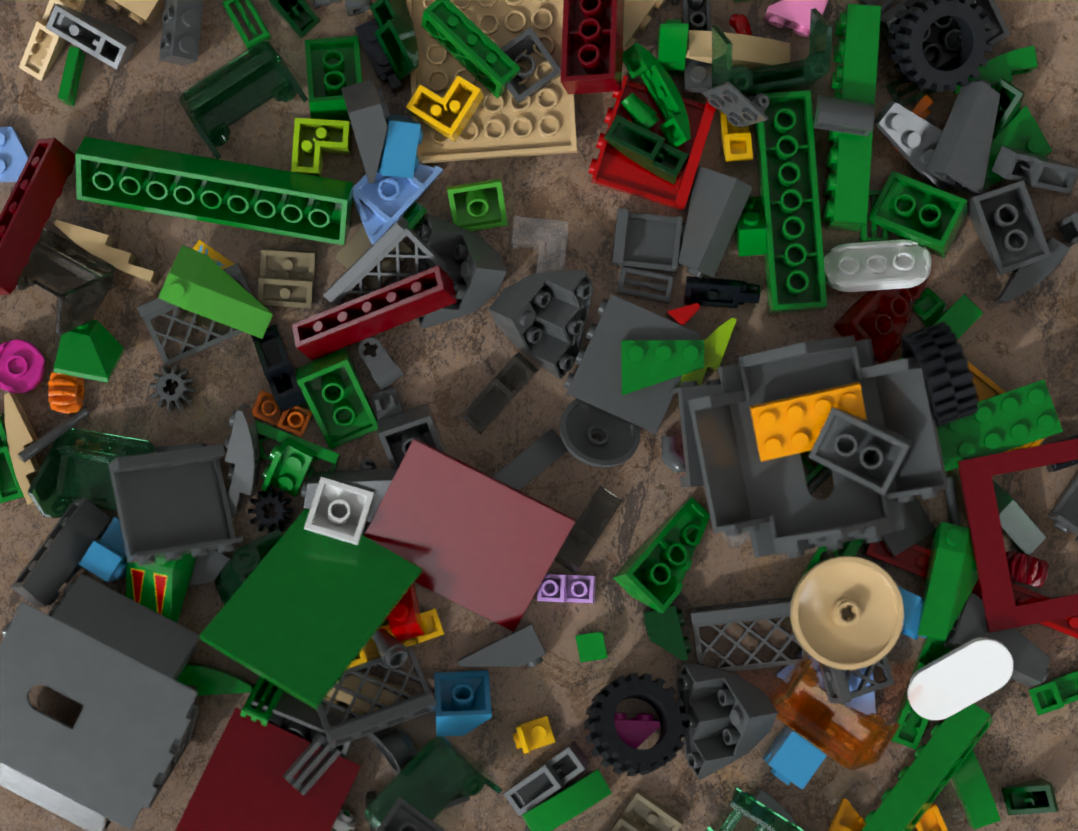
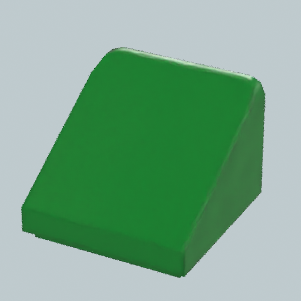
[403,202,428,232]
[908,287,947,327]
[575,630,608,663]

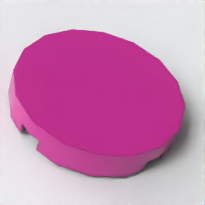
[0,339,46,394]

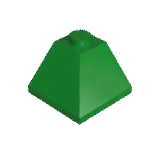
[54,315,124,383]

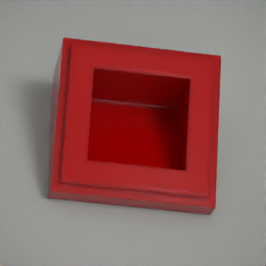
[666,303,700,326]

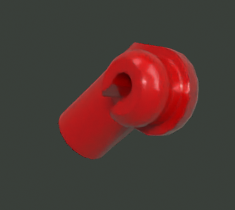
[729,14,752,36]

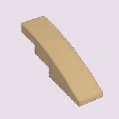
[19,0,86,81]
[686,30,791,72]
[55,220,159,285]
[4,392,44,505]

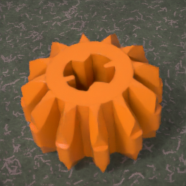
[47,372,85,414]

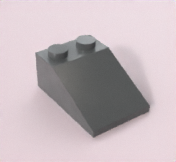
[341,79,390,184]
[967,180,1052,275]
[377,403,446,469]
[808,407,913,496]

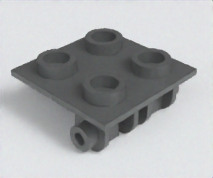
[702,82,769,128]

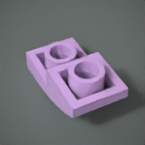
[537,574,596,603]

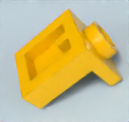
[512,715,556,754]

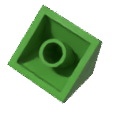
[447,178,508,231]

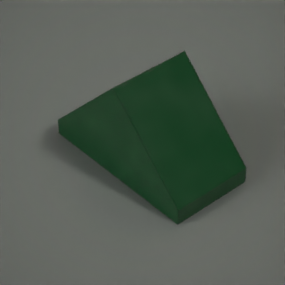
[269,0,321,39]
[993,78,1025,139]
[1002,778,1059,816]

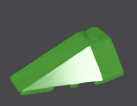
[158,245,273,339]

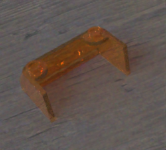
[769,659,900,770]

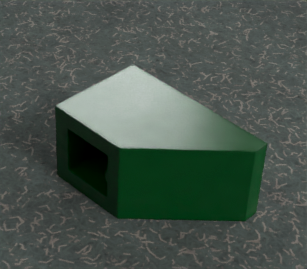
[642,605,691,661]

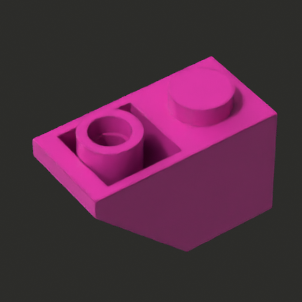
[614,712,660,749]

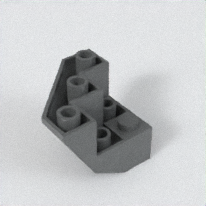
[415,214,507,328]
[488,270,594,379]
[676,662,778,780]

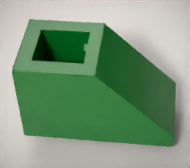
[735,196,767,256]

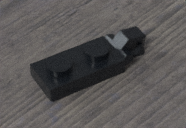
[355,19,403,93]
[684,276,760,308]

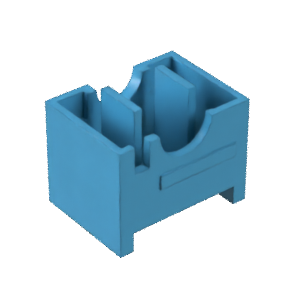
[762,725,827,790]

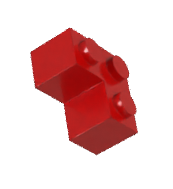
[386,583,425,641]

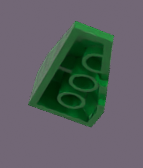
[613,497,710,613]
[917,522,979,641]

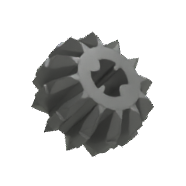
[149,365,197,411]

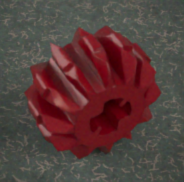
[1006,551,1049,587]

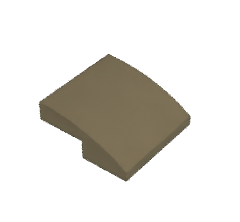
[335,225,414,289]
[258,248,316,309]
[610,789,684,831]

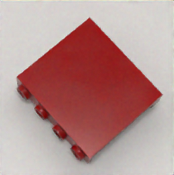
[588,75,716,211]

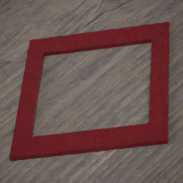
[957,438,1078,633]

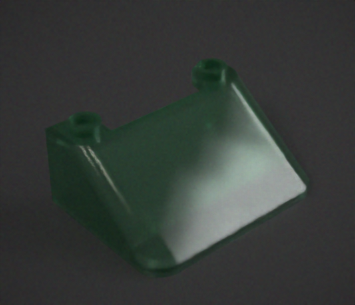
[28,428,156,518]

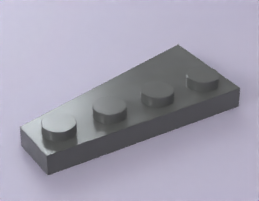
[874,101,948,191]

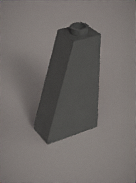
[927,79,1000,195]
[678,166,753,278]
[301,469,398,523]
[943,592,1050,687]

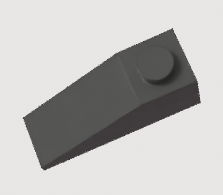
[46,4,139,70]
[457,623,546,668]

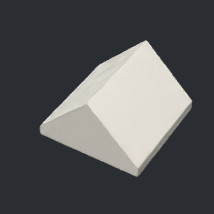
[304,477,374,545]

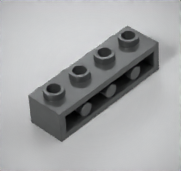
[159,0,203,66]
[11,498,110,607]

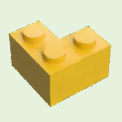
[405,76,484,142]

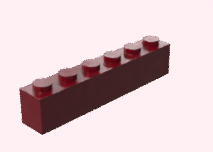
[0,138,75,295]
[292,265,457,360]

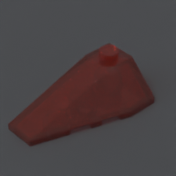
[834,272,931,363]

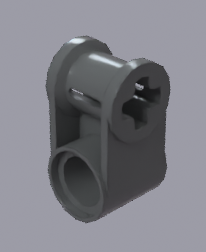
[358,338,404,390]

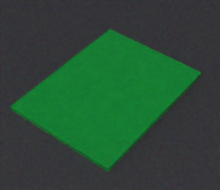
[199,508,422,709]

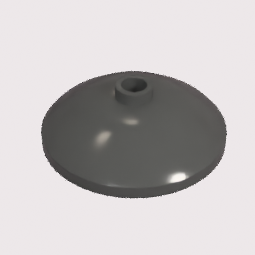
[559,399,641,468]

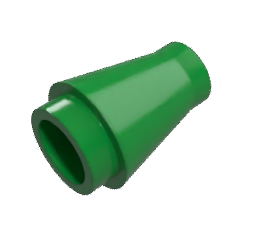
[621,93,659,130]

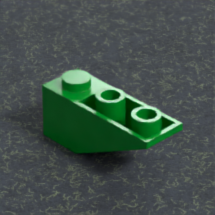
[655,19,689,76]

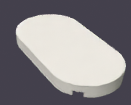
[824,239,932,292]
[907,637,1013,720]

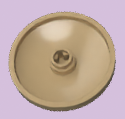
[790,556,904,670]

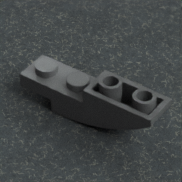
[682,0,712,93]
[224,403,260,518]

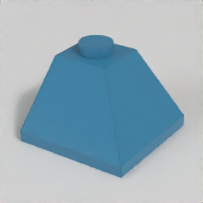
[434,670,492,737]

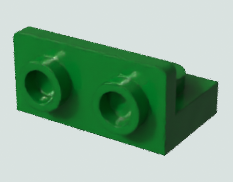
[261,437,316,497]

